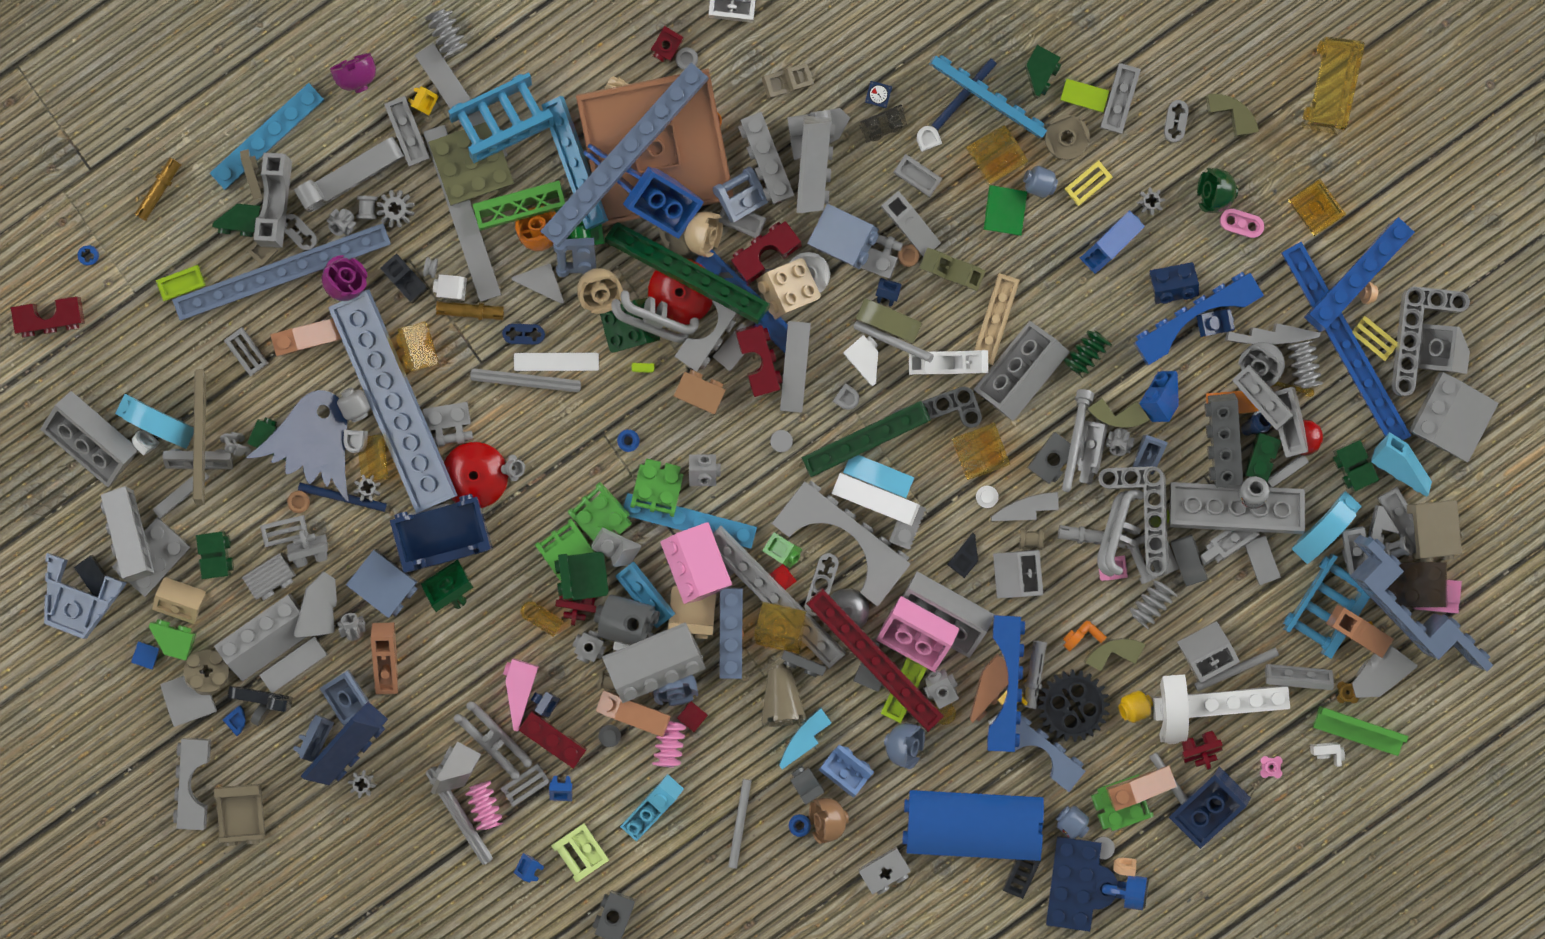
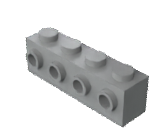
[738,112,794,205]
[100,486,155,582]

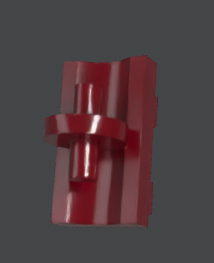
[555,596,597,626]
[1182,731,1223,770]

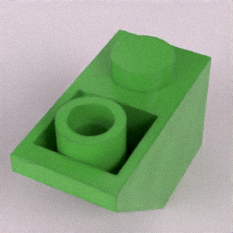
[149,619,196,661]

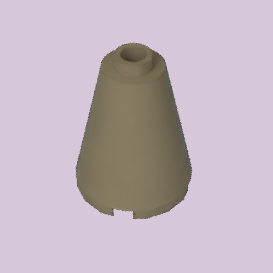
[761,664,806,727]

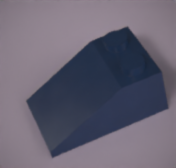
[1169,766,1251,849]

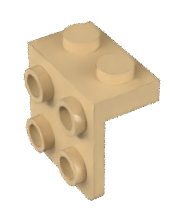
[756,258,821,320]
[668,586,716,639]

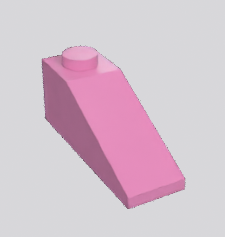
[503,658,539,731]

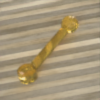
[1272,381,1315,397]

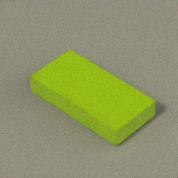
[1060,79,1109,113]
[156,265,206,302]

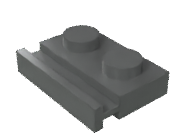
[781,649,826,677]

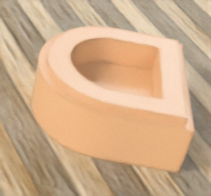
[1113,857,1137,876]

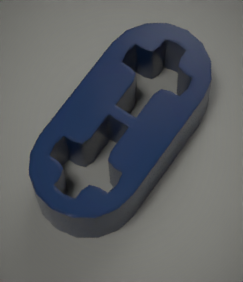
[502,324,545,345]

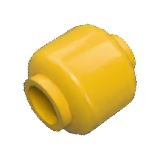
[1118,690,1153,723]

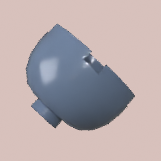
[653,675,698,706]
[884,723,925,769]

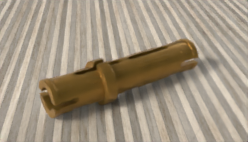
[134,157,182,221]
[436,301,504,321]

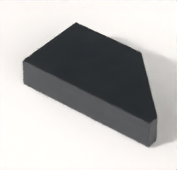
[947,532,978,579]

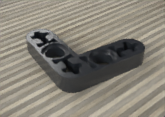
[227,686,293,712]

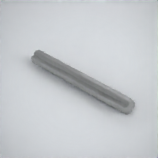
[470,369,581,392]
[426,766,493,865]

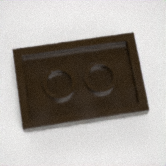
[1385,562,1447,607]

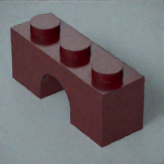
[731,221,802,285]
[10,296,85,338]
[735,323,783,397]
[519,710,587,769]

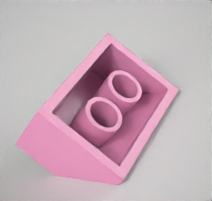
[660,523,732,604]

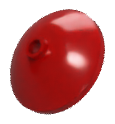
[648,259,713,325]
[444,442,509,508]

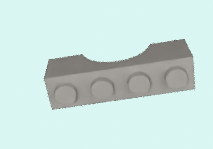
[254,153,292,248]
[674,300,737,372]
[173,738,211,830]

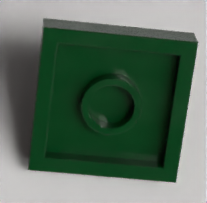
[421,559,474,612]

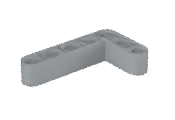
[294,137,404,212]
[1392,287,1470,396]
[1098,467,1168,577]

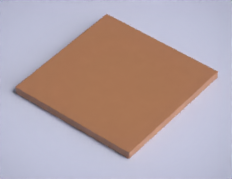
[576,68,734,226]

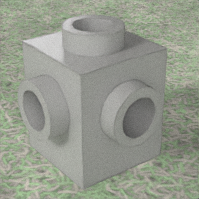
[689,454,721,486]
[572,630,606,664]
[924,668,959,709]

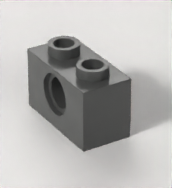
[1026,432,1071,484]
[592,890,636,939]

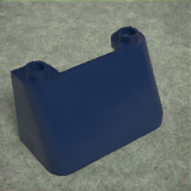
[390,494,493,573]

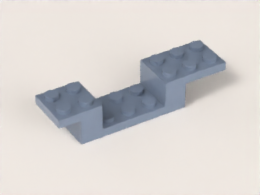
[1350,535,1493,672]

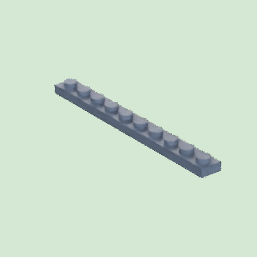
[541,63,709,247]
[172,223,391,321]

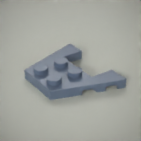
[44,553,127,639]

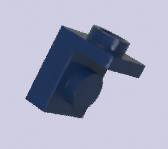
[1196,309,1235,337]

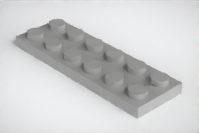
[1169,482,1305,534]

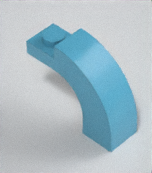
[115,394,194,449]
[1292,491,1361,564]

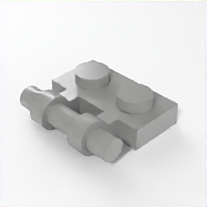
[860,235,903,279]
[423,402,473,447]

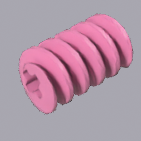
[652,721,686,768]
[465,780,503,830]

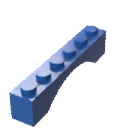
[1304,217,1415,332]
[1133,272,1264,365]
[987,615,1025,752]

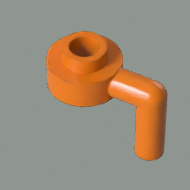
[1063,621,1107,652]

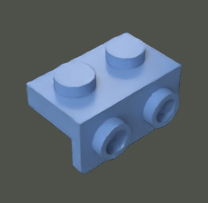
[819,745,874,798]

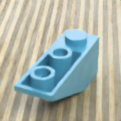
[1371,432,1432,497]
[620,774,684,842]

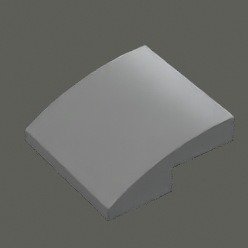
[160,670,217,727]

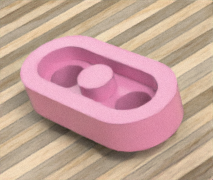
[1219,209,1264,238]

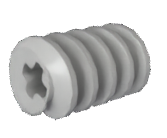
[425,9,468,59]
[1287,341,1323,389]
[1129,580,1178,630]

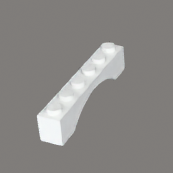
[1152,685,1290,721]

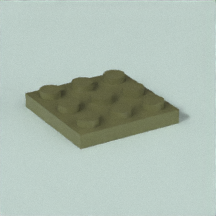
[428,122,514,206]

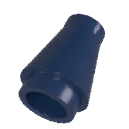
[1241,411,1271,436]

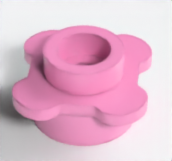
[1260,756,1283,778]

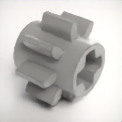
[1137,187,1165,215]
[327,208,356,236]
[1105,428,1134,456]
[354,475,381,502]
[337,613,366,641]
[348,770,376,798]

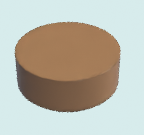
[897,244,920,267]
[287,491,310,513]

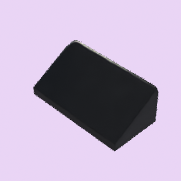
[74,555,107,596]

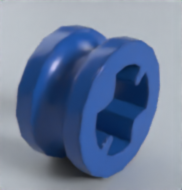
[77,245,99,265]

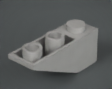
[881,191,941,257]

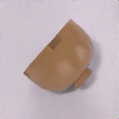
[809,798,849,844]

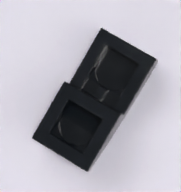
[380,253,428,304]

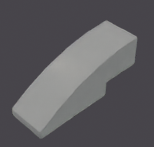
[1274,387,1308,458]
[990,492,1059,521]

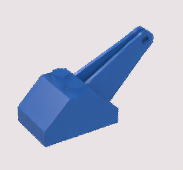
[583,144,704,239]

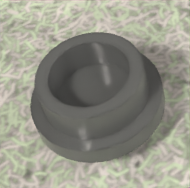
[599,725,621,747]

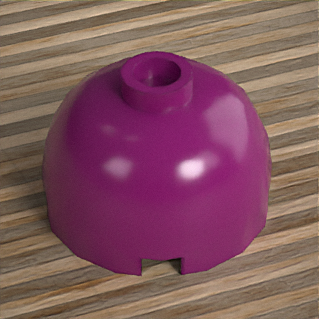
[330,53,376,93]
[321,255,368,301]

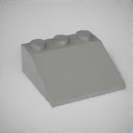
[1409,372,1499,463]

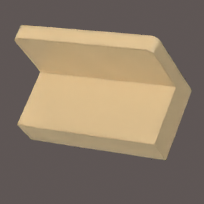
[152,577,206,624]

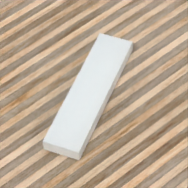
[832,473,920,526]

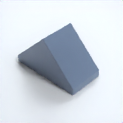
[1132,435,1168,475]

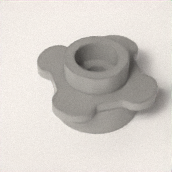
[501,455,525,481]

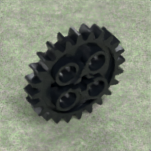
[1037,669,1110,742]

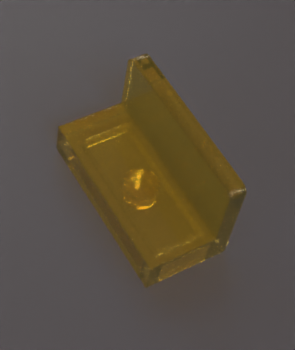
[358,434,389,480]

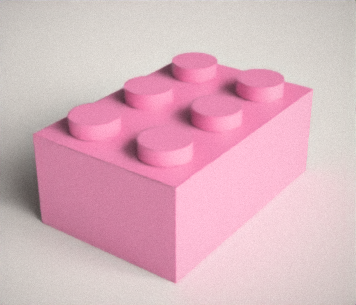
[876,596,960,672]

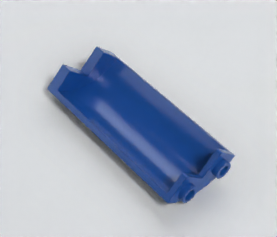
[902,790,1044,861]

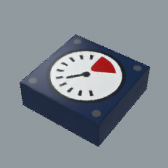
[865,81,892,109]

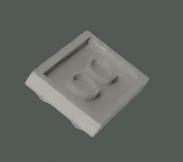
[112,517,191,597]

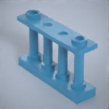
[448,72,554,163]
[1283,554,1370,659]

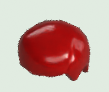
[1300,420,1323,456]

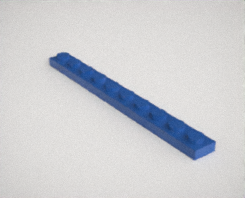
[1281,242,1411,440]

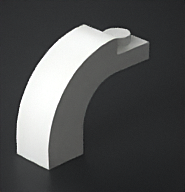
[909,350,988,375]
[1159,674,1189,744]

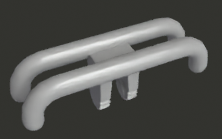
[611,290,699,343]
[1097,489,1144,577]
[454,701,532,780]

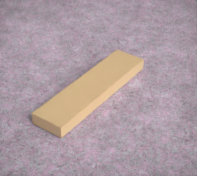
[974,273,1020,365]

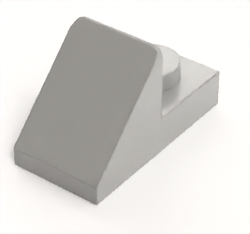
[1367,505,1399,544]
[1341,526,1368,575]
[591,527,641,567]

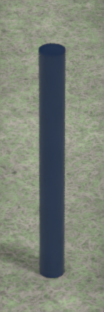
[932,58,997,131]
[298,482,387,512]

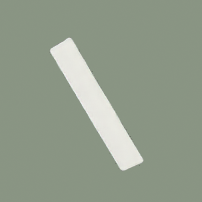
[514,353,599,371]

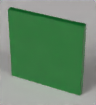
[983,185,1027,236]

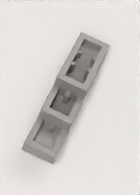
[780,321,811,413]
[1225,323,1321,345]

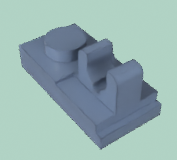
[293,715,334,762]

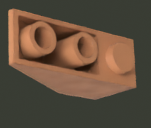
[1326,604,1394,658]
[969,654,1008,722]

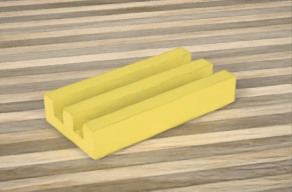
[1064,160,1113,206]
[1352,316,1398,361]

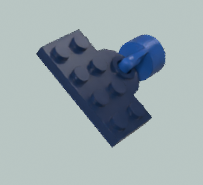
[1046,836,1149,932]

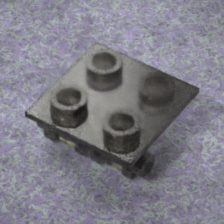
[859,104,907,143]

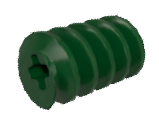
[1064,330,1112,378]

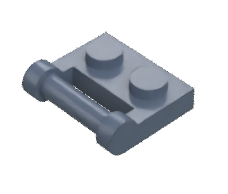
[713,167,769,223]
[553,238,596,277]

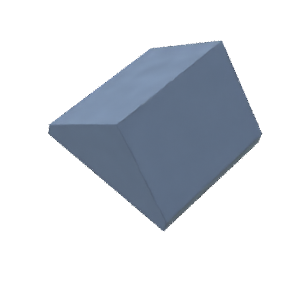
[320,670,370,726]

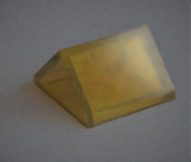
[1288,178,1346,236]
[754,602,807,654]

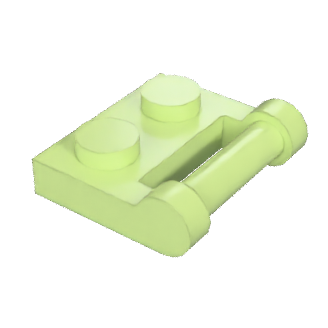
[551,823,609,882]

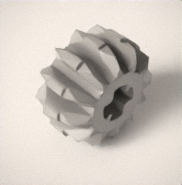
[377,190,415,228]

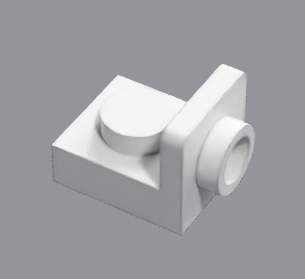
[1310,742,1345,767]

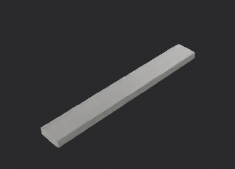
[423,125,502,302]
[713,526,846,669]

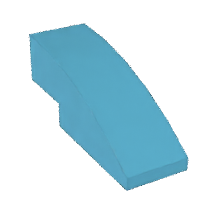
[843,455,914,498]
[779,707,831,769]

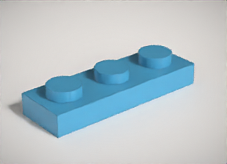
[615,561,675,628]

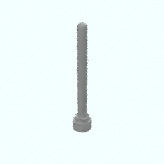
[1062,389,1094,492]

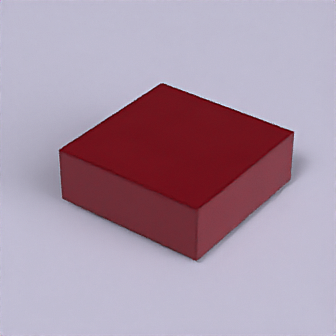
[677,701,708,732]

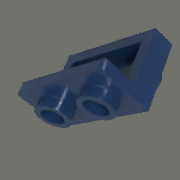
[1149,262,1199,304]

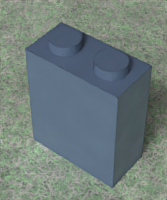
[807,204,879,269]
[346,549,418,618]

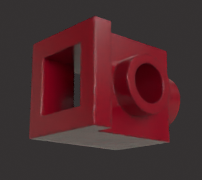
[651,26,684,63]

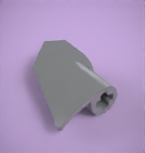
[787,108,850,160]
[294,572,337,637]
[1352,645,1417,698]

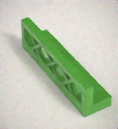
[473,181,565,231]
[1313,706,1408,756]

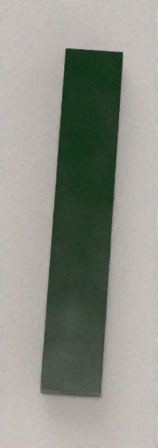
[801,400,931,477]

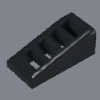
[1003,859,1041,899]

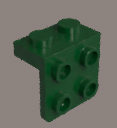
[600,297,660,353]
[554,552,609,601]

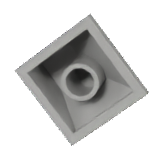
[1418,324,1470,374]

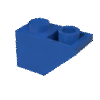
[1139,371,1179,422]

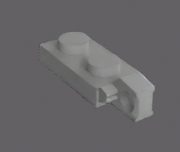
[1076,421,1108,484]
[1200,530,1260,566]

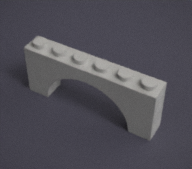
[772,481,911,606]

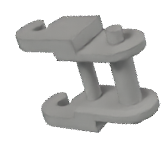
[220,432,251,456]

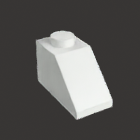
[433,275,467,301]
[843,335,878,386]

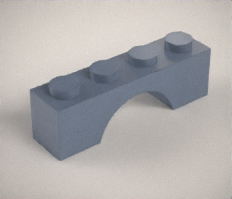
[720,588,743,679]
[1015,714,1086,792]

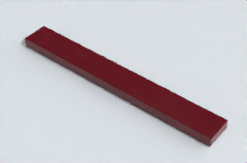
[806,588,944,732]

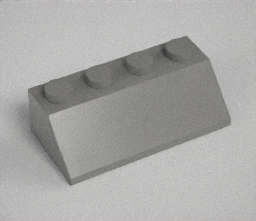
[797,116,835,213]
[973,321,1070,421]
[40,391,138,487]
[902,571,995,658]
[214,594,306,682]
[602,622,706,703]

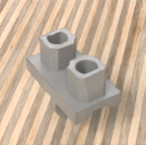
[287,529,328,568]

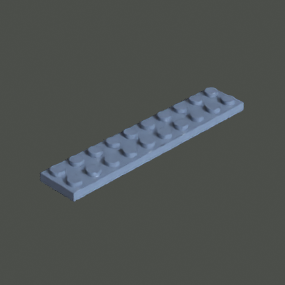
[328,290,458,513]

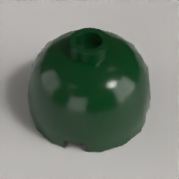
[1197,168,1238,213]

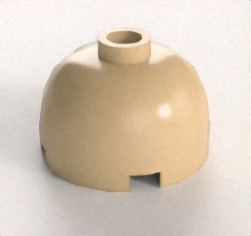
[683,211,723,258]
[577,268,623,314]

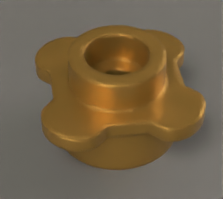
[1337,681,1359,704]

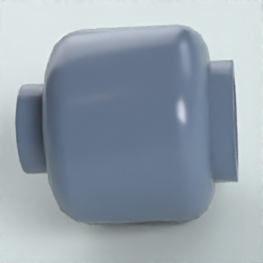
[1023,166,1058,198]
[1056,806,1090,839]

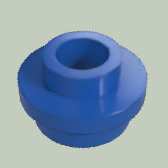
[617,430,640,452]
[789,814,811,837]

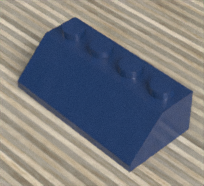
[301,702,388,785]

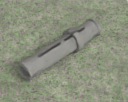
[1058,525,1126,548]
[1022,640,1047,709]

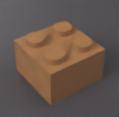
[674,370,726,415]

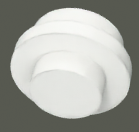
[976,486,998,508]

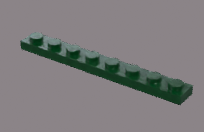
[605,222,770,324]

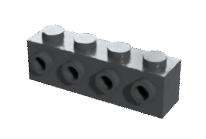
[1204,393,1243,488]

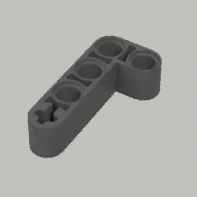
[892,386,982,428]

